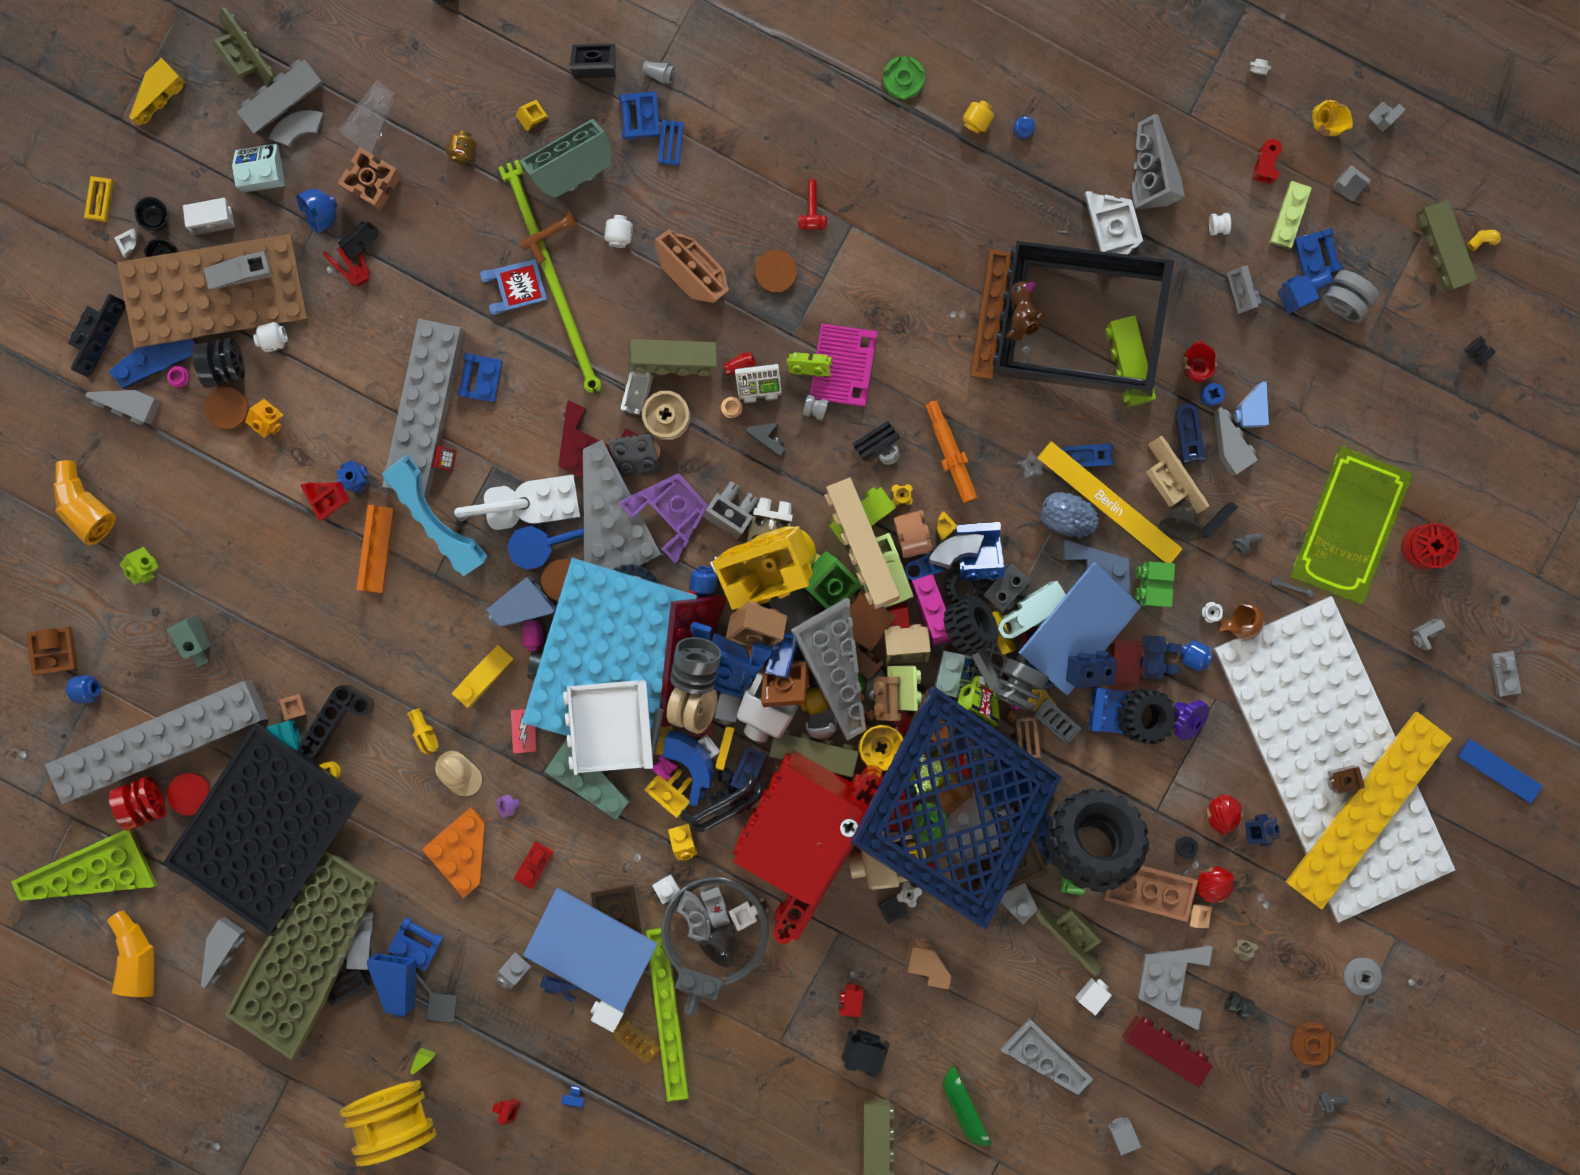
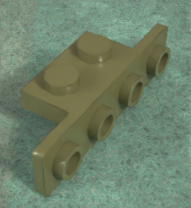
[213,7,274,87]
[1036,904,1103,976]

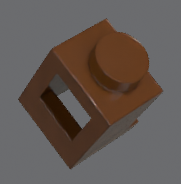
[856,645,885,680]
[1327,765,1365,794]

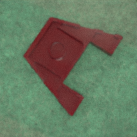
[558,400,639,478]

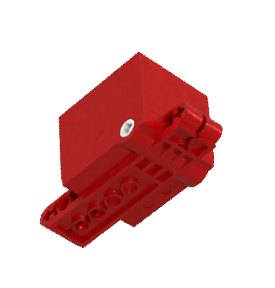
[732,750,883,944]

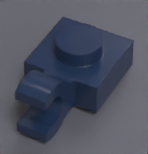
[540,975,579,1001]

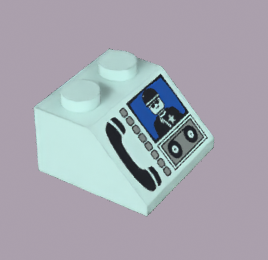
[232,143,285,193]
[934,650,981,698]

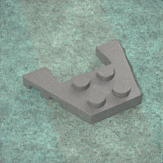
[1137,945,1213,1030]

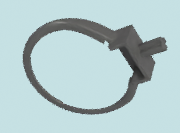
[661,877,769,1016]

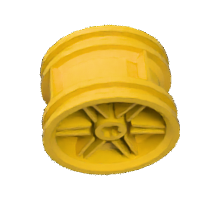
[339,1080,437,1166]

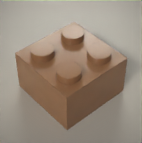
[726,602,787,647]

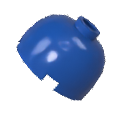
[296,189,337,233]

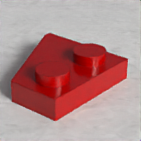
[300,482,350,521]

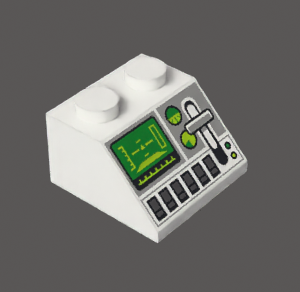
[735,364,782,403]

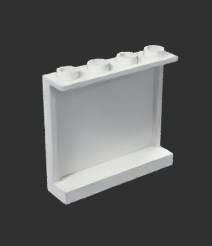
[563,680,653,775]

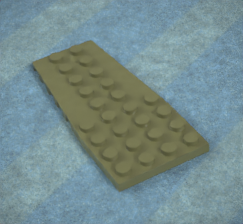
[225,850,378,1060]

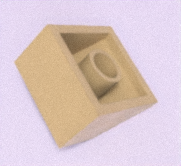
[884,624,931,665]

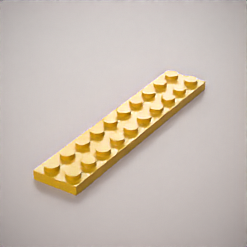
[1286,712,1452,910]

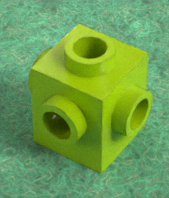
[120,547,159,585]

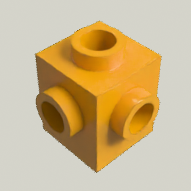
[245,399,284,438]

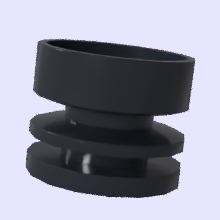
[193,337,245,388]

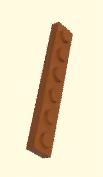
[970,249,1011,380]

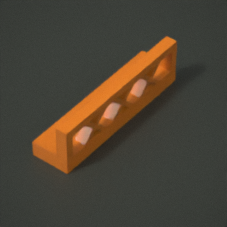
[356,505,395,593]

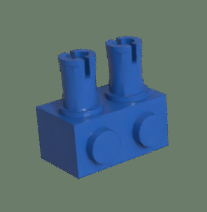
[1277,271,1333,314]

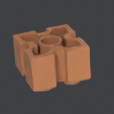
[337,147,402,211]

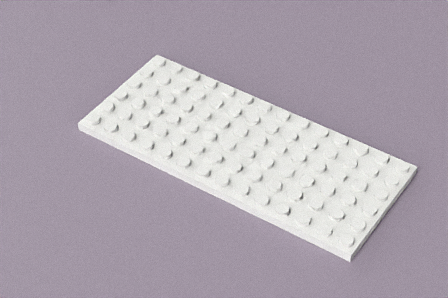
[1213,596,1455,923]

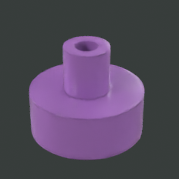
[497,795,519,818]

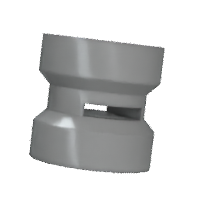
[802,395,828,421]

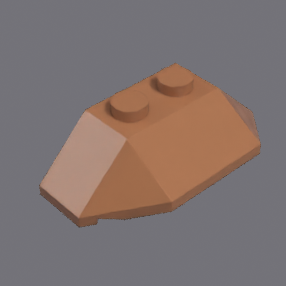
[654,229,729,303]

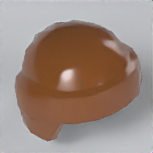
[1219,603,1265,639]

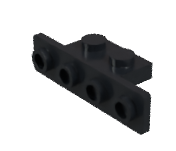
[68,294,126,377]

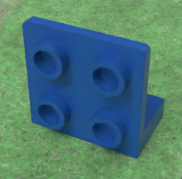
[1088,687,1132,734]

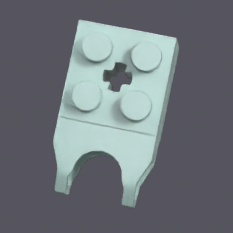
[998,581,1066,638]

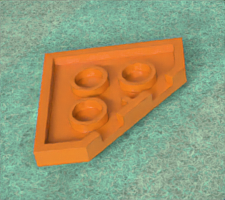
[422,807,486,898]

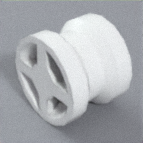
[1209,213,1231,236]

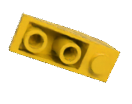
[129,58,186,126]

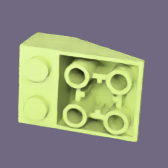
[849,533,914,608]
[886,665,921,711]

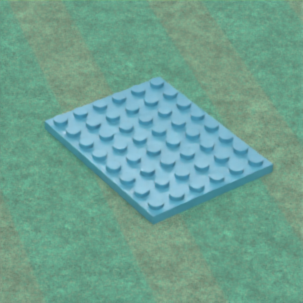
[522,558,697,736]

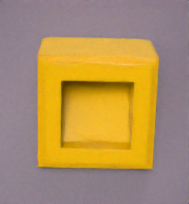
[516,100,548,132]

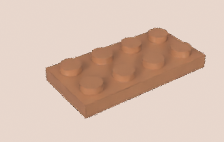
[1103,865,1198,922]

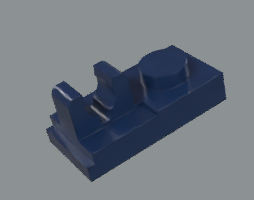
[730,746,767,794]

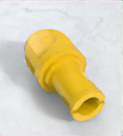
[407,708,438,755]

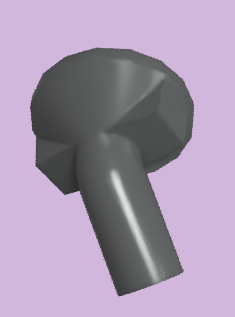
[1231,533,1262,554]
[1317,1092,1347,1115]

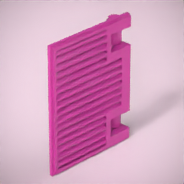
[809,323,878,407]

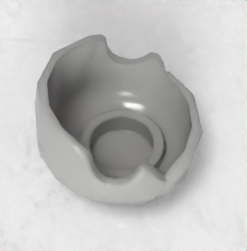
[806,710,838,740]

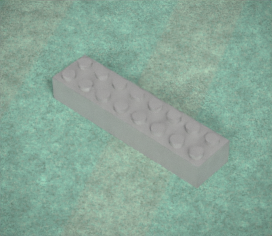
[382,318,465,497]

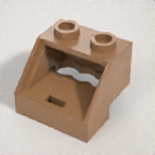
[905,937,951,990]

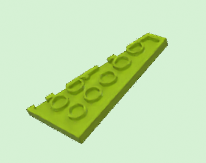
[11,830,157,901]

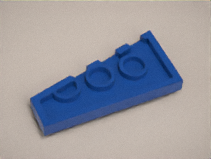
[109,339,198,389]

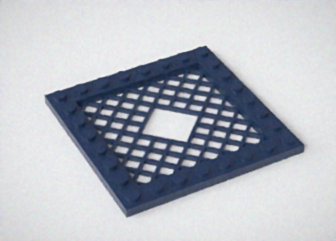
[850,687,1061,930]

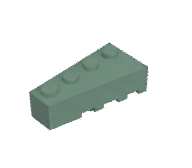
[545,739,630,820]

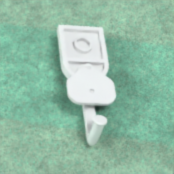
[454,475,580,530]

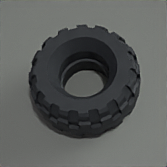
[1045,788,1150,892]

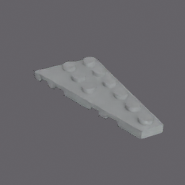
[791,598,866,741]

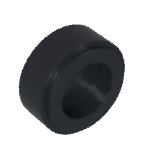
[1175,836,1198,858]

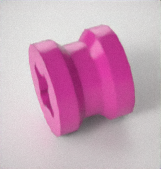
[651,754,678,780]

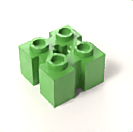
[1135,562,1175,607]

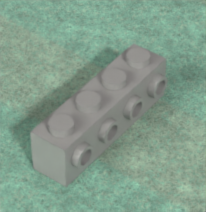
[237,59,324,134]

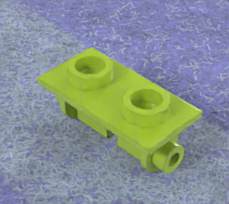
[787,352,832,377]

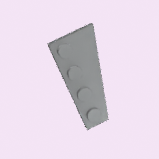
[1000,1018,1093,1095]

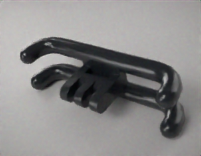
[681,773,763,832]

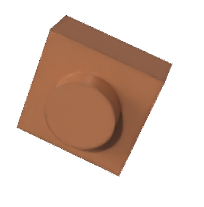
[279,694,308,720]

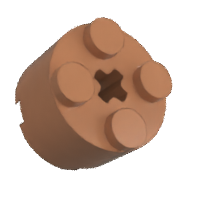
[893,510,933,558]

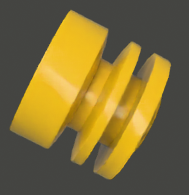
[858,725,903,771]

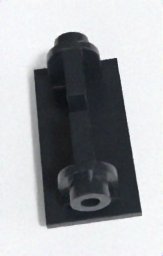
[336,221,380,260]

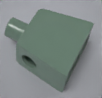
[167,614,210,667]

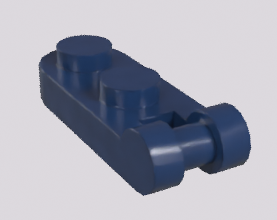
[1175,403,1205,465]

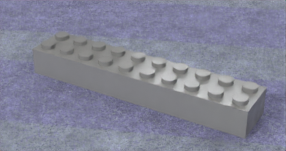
[45,680,268,804]

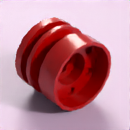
[1401,523,1459,569]
[109,776,166,831]

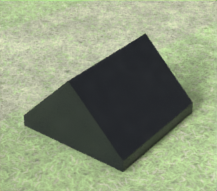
[570,44,616,79]

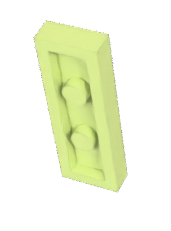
[1269,181,1312,250]

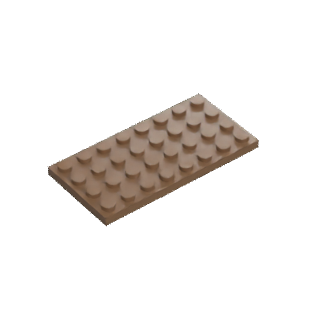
[117,234,308,348]

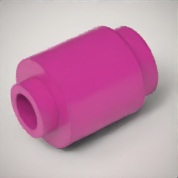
[521,620,544,652]

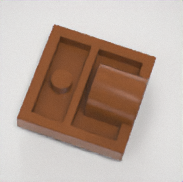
[26,627,78,675]

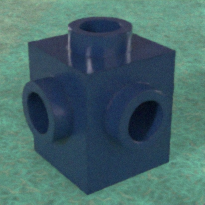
[1245,814,1280,846]

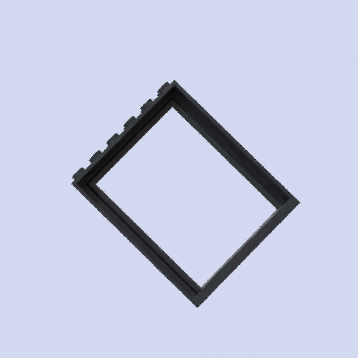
[993,241,1174,397]

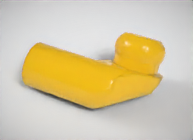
[1467,230,1501,251]

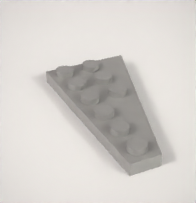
[941,790,1038,924]

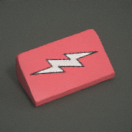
[511,709,537,753]

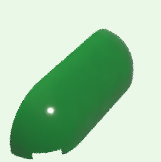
[942,1065,993,1147]

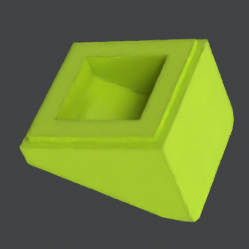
[410,1048,436,1075]

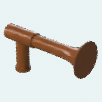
[519,209,579,264]

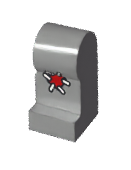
[700,885,731,929]

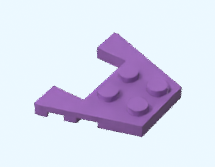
[618,474,708,564]

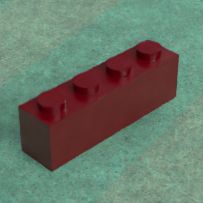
[1122,1015,1213,1088]

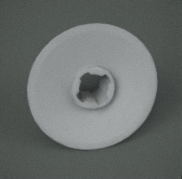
[1343,957,1382,996]

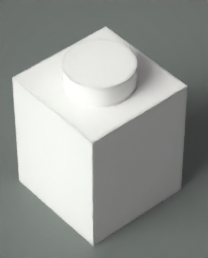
[1076,977,1112,1015]
[590,1000,625,1032]

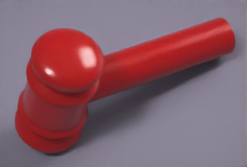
[798,179,827,230]

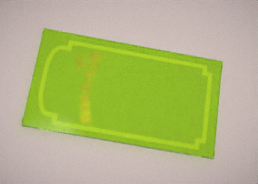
[1290,446,1413,604]

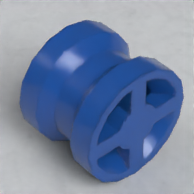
[1200,383,1225,406]

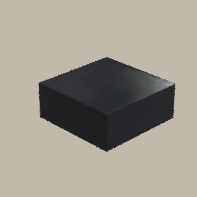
[878,894,907,924]

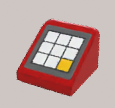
[433,446,457,471]

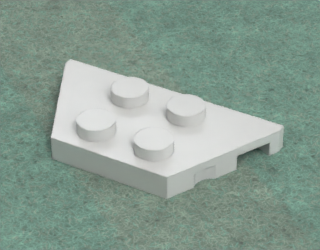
[1084,191,1143,255]

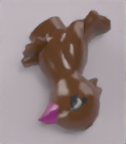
[1005,281,1046,341]

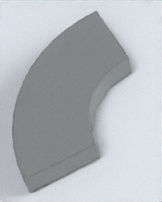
[269,110,325,147]
[929,534,984,569]
[677,890,711,944]

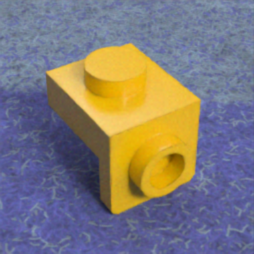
[668,824,698,860]

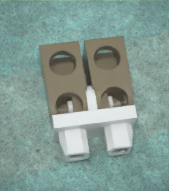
[747,498,793,542]

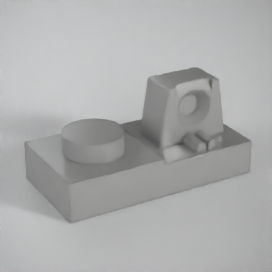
[1227,265,1262,314]
[1490,651,1521,697]

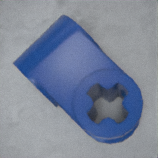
[903,552,946,581]

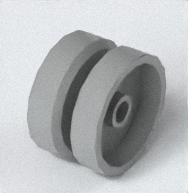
[1321,270,1380,323]

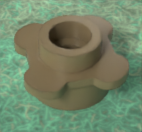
[1233,940,1258,961]

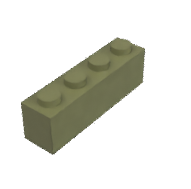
[1417,200,1478,292]
[627,339,717,376]
[769,729,859,777]
[863,1099,894,1175]

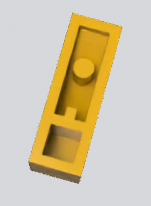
[452,645,514,708]

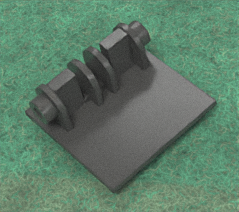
[608,432,660,476]

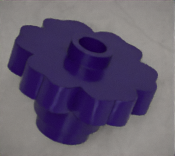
[1174,700,1209,741]

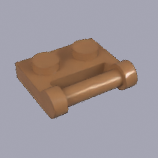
[873,677,901,721]

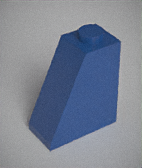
[367,953,416,1017]

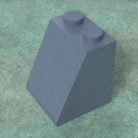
[486,577,557,627]

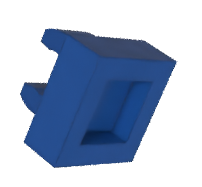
[561,1085,585,1109]

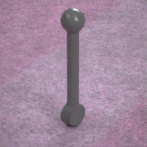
[1271,577,1314,597]

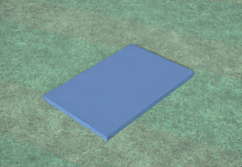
[1018,562,1141,696]
[523,888,658,1012]

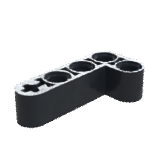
[298,685,374,759]

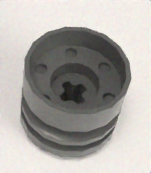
[670,637,721,695]
[992,658,1049,711]

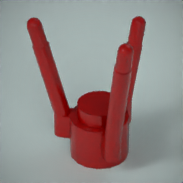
[323,243,371,287]

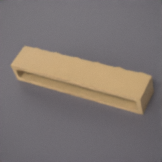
[824,477,900,609]

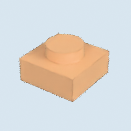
[1190,905,1212,928]

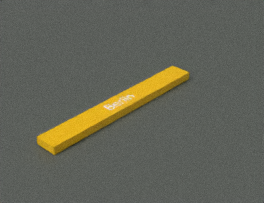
[1037,441,1182,563]

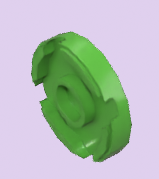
[882,56,925,100]

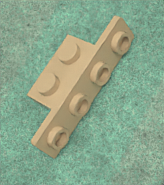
[1146,436,1209,514]

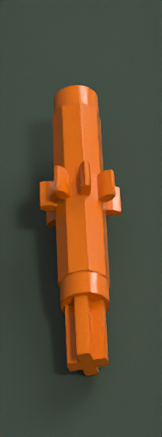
[925,400,978,504]

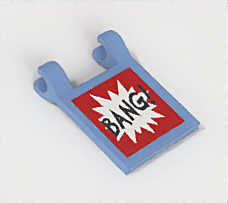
[480,259,547,315]

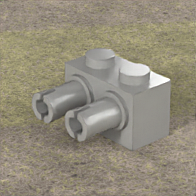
[702,481,759,539]

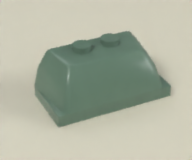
[520,119,612,198]

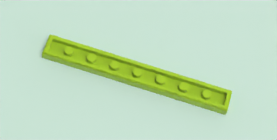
[646,928,689,1102]

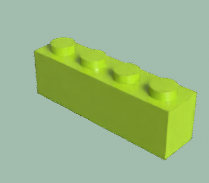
[1105,315,1156,407]

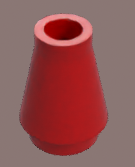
[723,352,756,376]

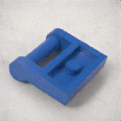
[619,92,660,140]
[1294,228,1343,278]
[457,353,503,403]
[388,917,444,971]

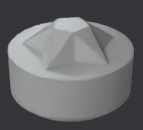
[877,443,900,465]

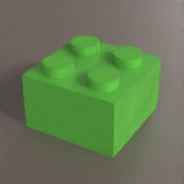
[803,551,862,610]

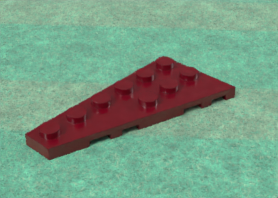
[660,596,727,727]

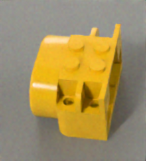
[712,526,816,610]

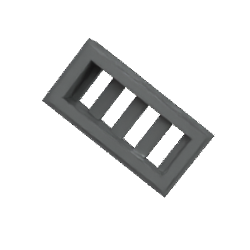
[1033,698,1081,744]

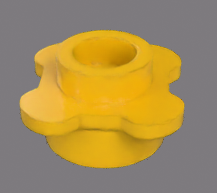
[891,484,913,506]

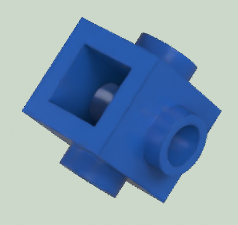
[336,461,371,493]

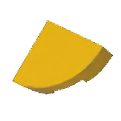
[936,511,957,541]

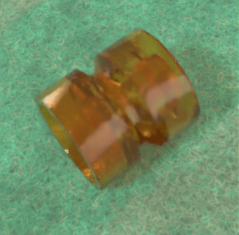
[932,773,973,813]

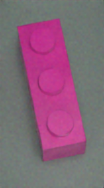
[912,574,951,647]

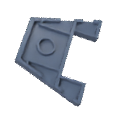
[1063,540,1130,595]

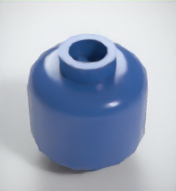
[689,566,718,598]
[1179,640,1214,672]
[66,675,101,704]

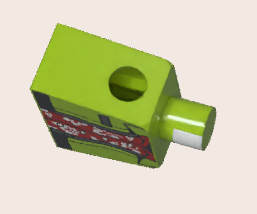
[958,676,1000,728]

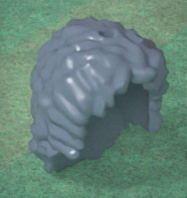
[1040,492,1099,539]

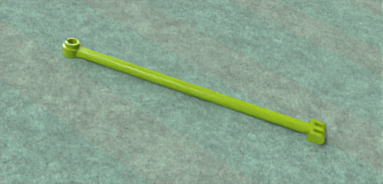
[498,160,602,394]

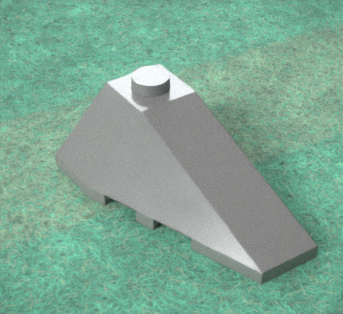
[1132,114,1185,210]

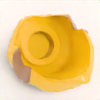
[1312,100,1353,136]

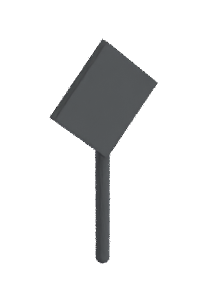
[416,972,457,1023]

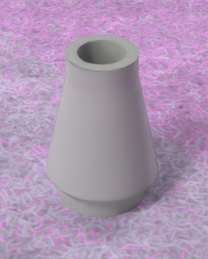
[642,61,676,85]

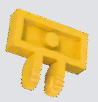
[645,769,692,818]

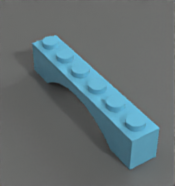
[382,454,487,576]

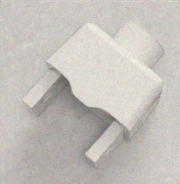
[737,667,799,742]

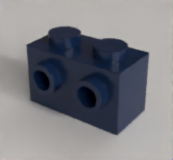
[1066,651,1117,688]

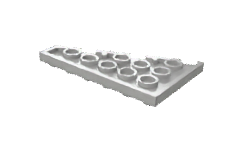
[583,439,661,569]

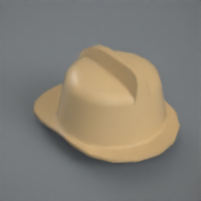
[435,751,482,796]

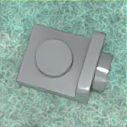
[1368,102,1406,132]
[1412,619,1445,650]

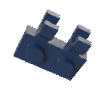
[1140,635,1181,679]

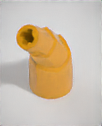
[53,460,116,546]
[107,910,155,997]

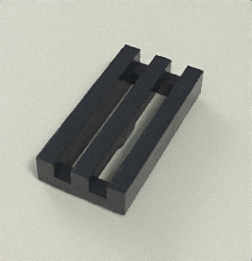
[853,421,900,462]
[1199,502,1238,539]
[327,969,370,1007]

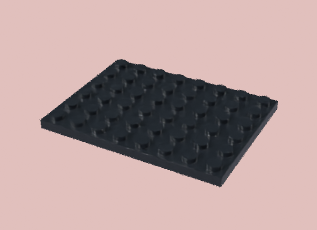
[163,723,363,936]

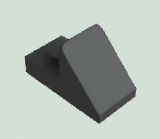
[746,422,785,458]

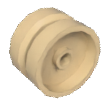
[642,391,691,440]
[667,687,717,734]

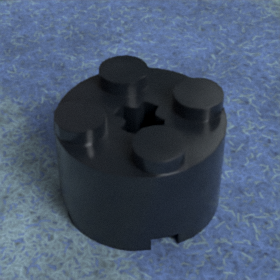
[841,1030,890,1077]

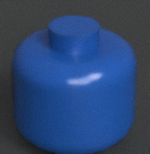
[1013,116,1035,140]

